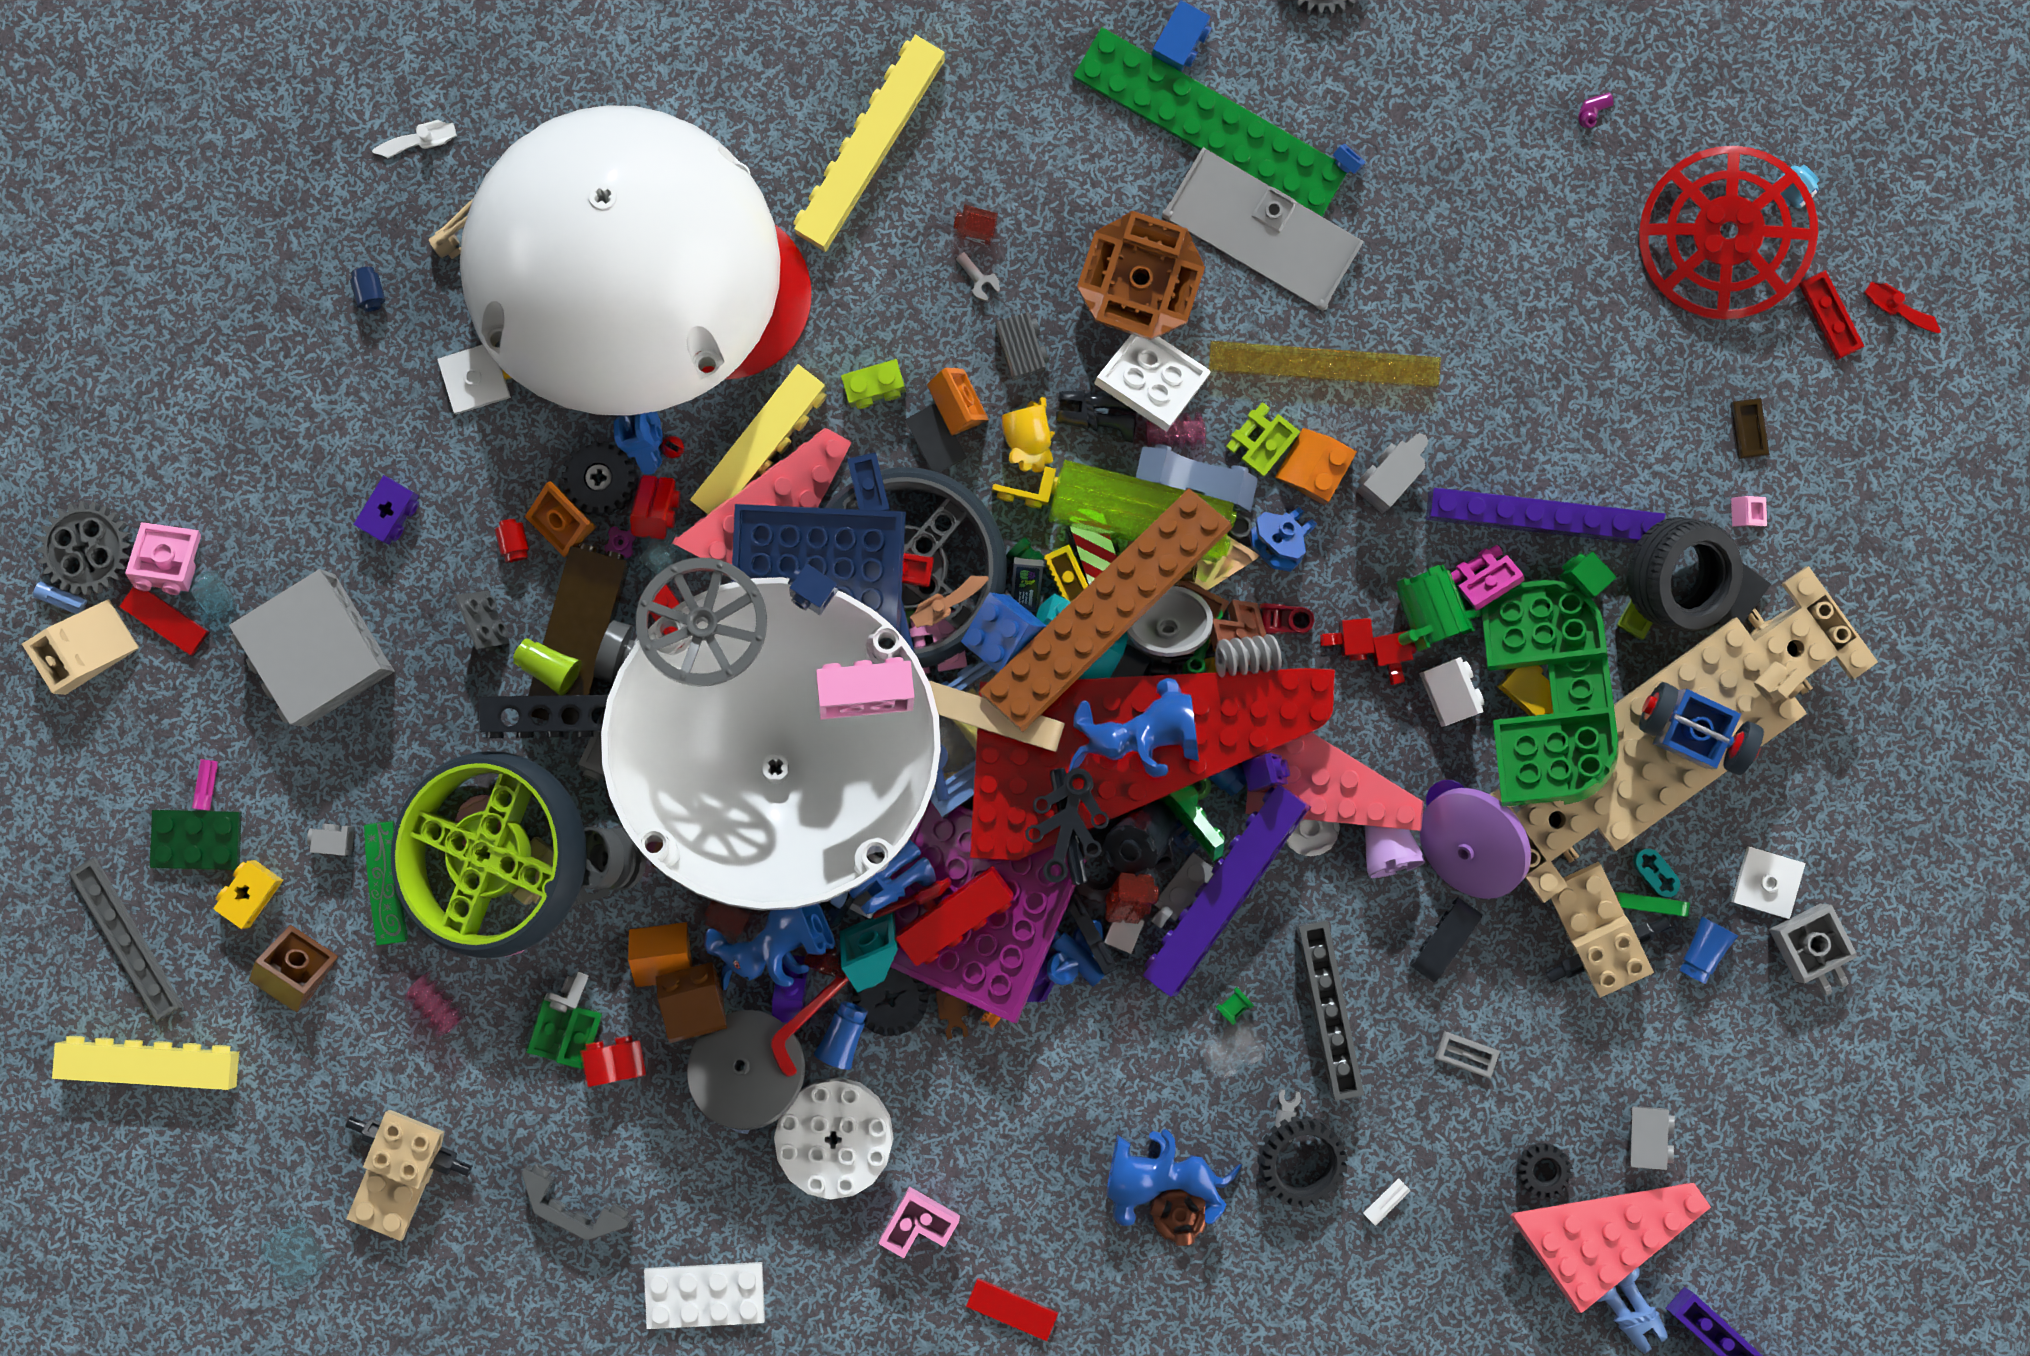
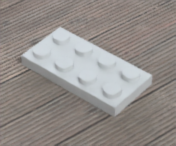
[644,1262,765,1329]

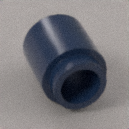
[350,267,386,312]

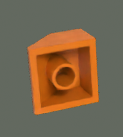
[1275,428,1357,506]

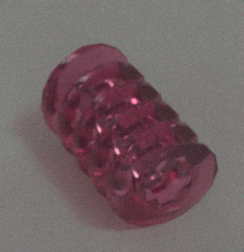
[1146,412,1206,449]
[404,971,468,1037]

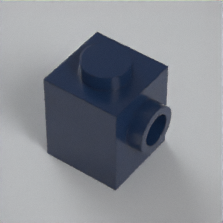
[788,564,838,615]

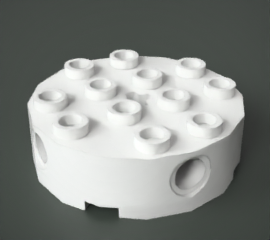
[774,1077,894,1200]

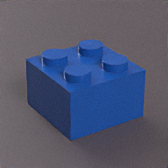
[961,592,1046,672]

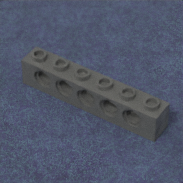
[1295,919,1364,1101]

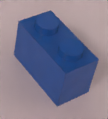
[1152,0,1212,72]

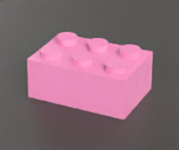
[816,657,914,720]

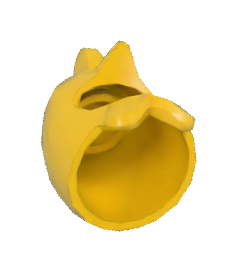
[1002,397,1055,473]

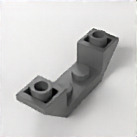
[522,1163,633,1241]

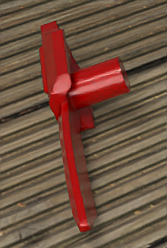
[1864,281,1941,334]
[873,877,952,919]

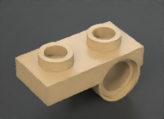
[1754,661,1807,704]

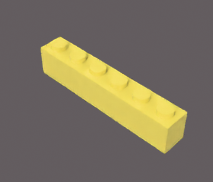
[690,364,827,515]
[52,1036,239,1090]

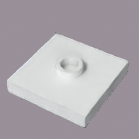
[437,345,511,415]
[1731,846,1806,919]

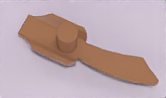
[910,575,989,628]

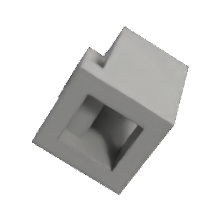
[307,824,355,856]

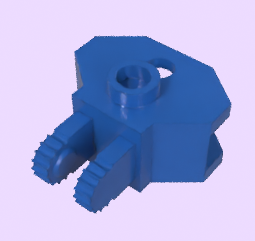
[614,411,663,475]
[1250,507,1317,572]

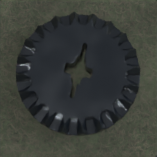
[853,967,928,1036]

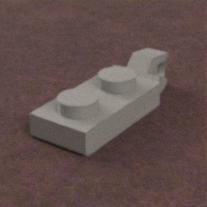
[1151,852,1213,928]

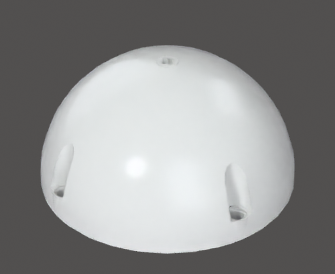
[460,105,781,416]
[601,577,941,911]

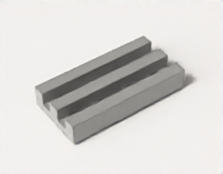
[1434,1031,1500,1079]

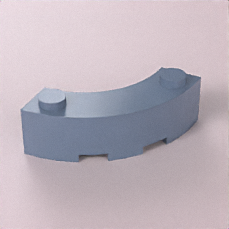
[1135,444,1258,512]

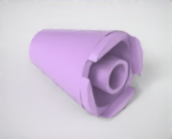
[1365,825,1425,878]

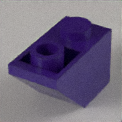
[1242,753,1290,792]
[772,955,810,1023]

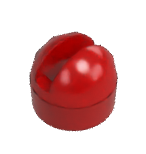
[661,436,685,459]

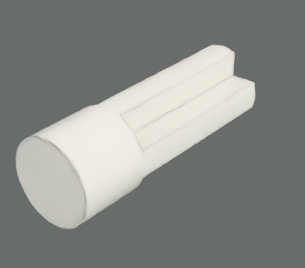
[1363,1178,1410,1226]

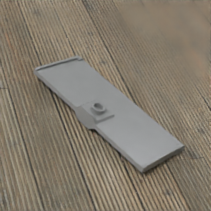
[1162,147,1364,312]

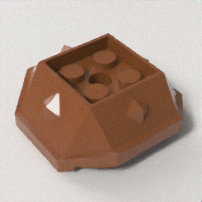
[1077,211,1205,340]

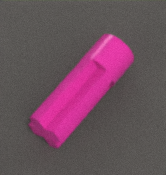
[192,759,218,810]

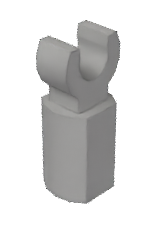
[1275,1088,1301,1142]

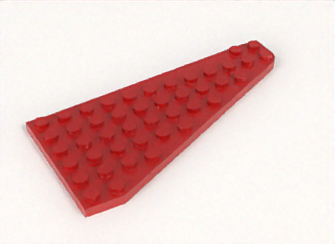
[970,668,1335,861]

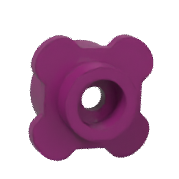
[605,527,637,558]

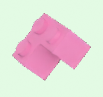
[878,1186,960,1258]

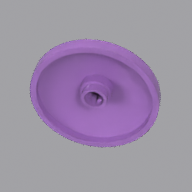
[1420,788,1531,899]

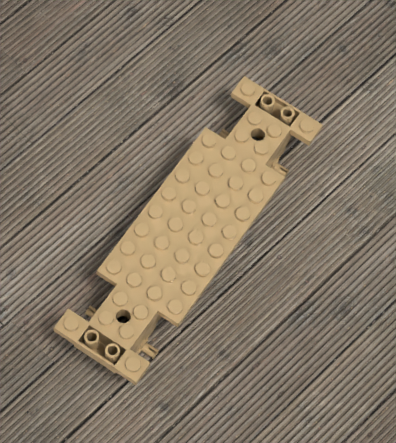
[1489,566,1878,903]

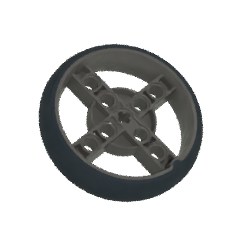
[825,467,1007,668]

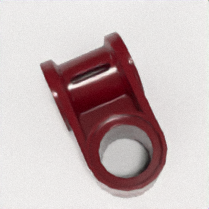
[1259,603,1315,635]

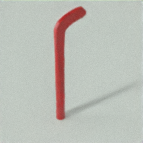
[771,971,849,1077]

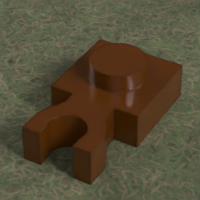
[935,990,969,1040]

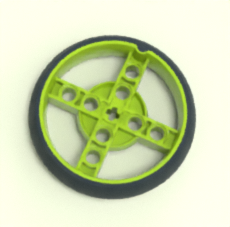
[391,751,587,958]

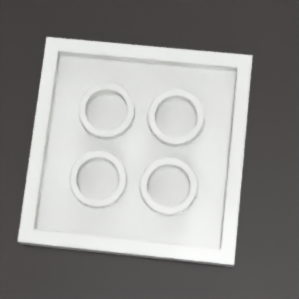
[1094,334,1211,432]

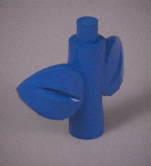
[1047,919,1104,987]

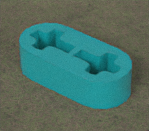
[1633,848,1680,897]

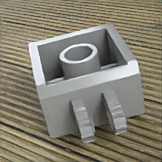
[1356,433,1428,514]
[1769,903,1857,996]

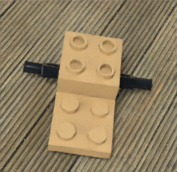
[1545,861,1672,998]
[345,1110,473,1241]

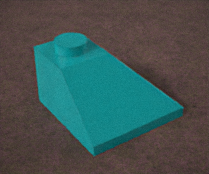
[839,912,897,992]

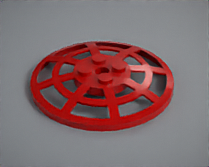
[1639,146,1818,320]

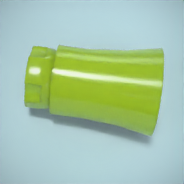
[513,638,582,696]

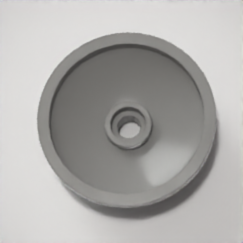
[1126,586,1213,657]

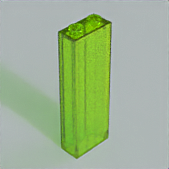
[1048,460,1236,563]

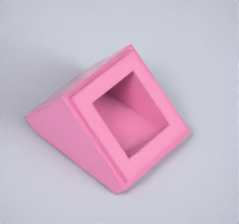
[1731,496,1767,527]

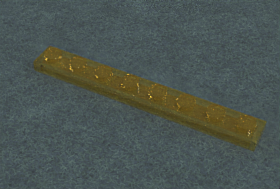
[1208,341,1441,388]

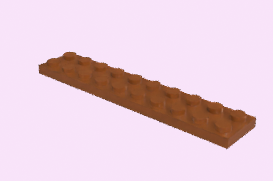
[980,488,1232,733]

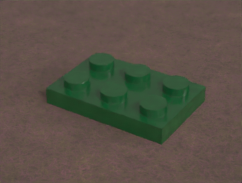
[150,810,242,870]

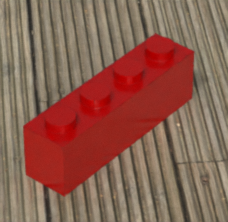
[895,865,1014,967]

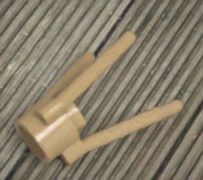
[429,199,473,259]

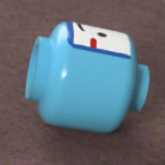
[1776,165,1820,208]

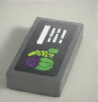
[1011,558,1044,612]

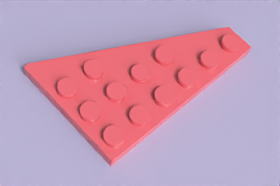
[672,428,852,564]
[1245,732,1424,831]
[1510,1183,1711,1313]

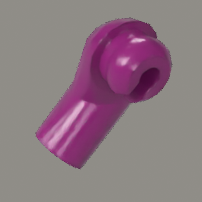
[1578,92,1614,128]

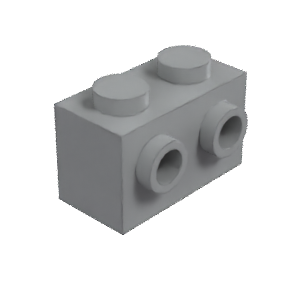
[1631,1106,1675,1170]

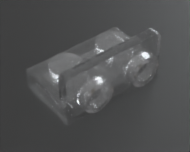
[1197,1017,1267,1079]

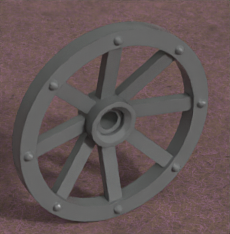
[636,558,767,687]

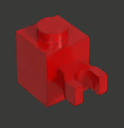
[1320,618,1374,661]
[1372,631,1416,685]

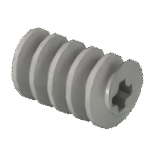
[1215,634,1282,677]

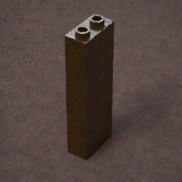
[528,543,630,725]

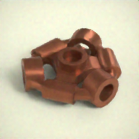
[1149,1189,1206,1246]

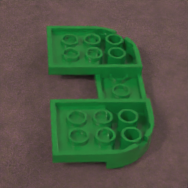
[1482,580,1619,807]

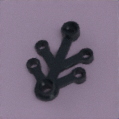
[1025,768,1109,883]

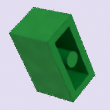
[1559,551,1616,598]

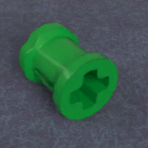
[1216,987,1254,1025]

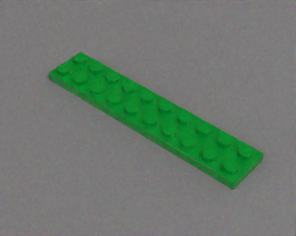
[1073,27,1347,217]

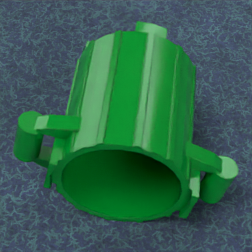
[1396,565,1482,652]

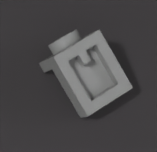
[544,972,589,1013]

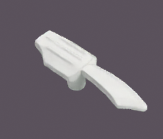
[372,120,457,158]

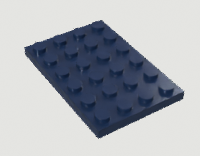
[731,504,906,631]

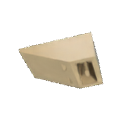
[22,599,139,695]

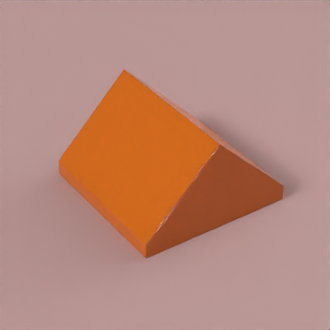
[926,368,989,436]
[525,481,597,558]
[628,922,692,987]

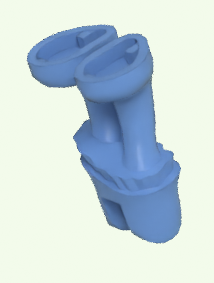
[1597,1267,1668,1354]

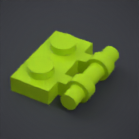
[1226,402,1300,477]

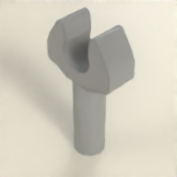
[956,252,1000,302]

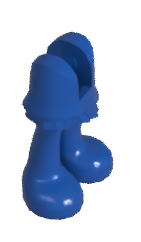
[848,840,936,915]

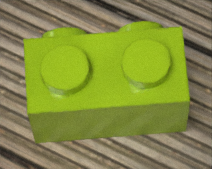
[841,359,906,409]

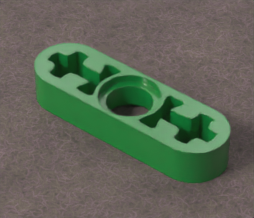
[1614,892,1690,917]

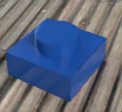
[1332,144,1366,174]

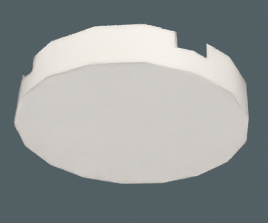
[1286,819,1340,856]

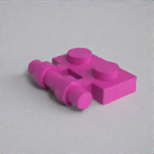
[1451,545,1525,611]

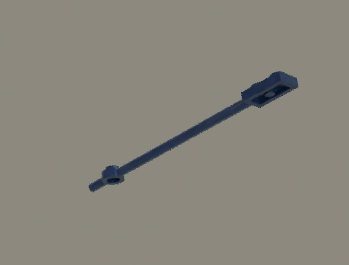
[847,452,950,802]

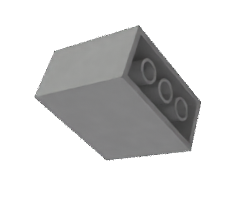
[229,569,395,727]

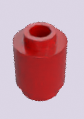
[494,518,529,563]

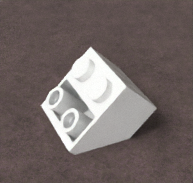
[1419,657,1484,727]

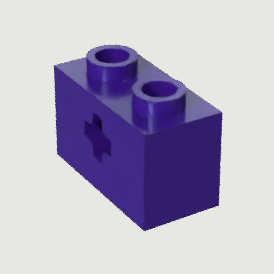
[353,475,419,545]

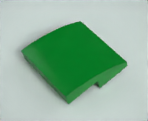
[526,995,602,1070]

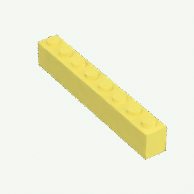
[794,34,945,252]

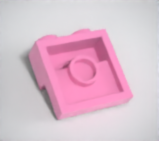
[125,522,201,595]

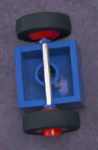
[1639,682,1764,775]

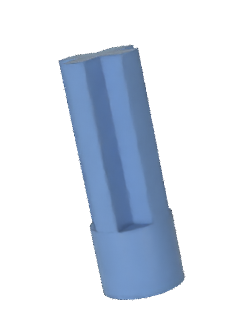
[33,581,88,614]

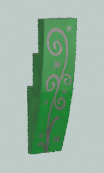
[364,821,408,945]

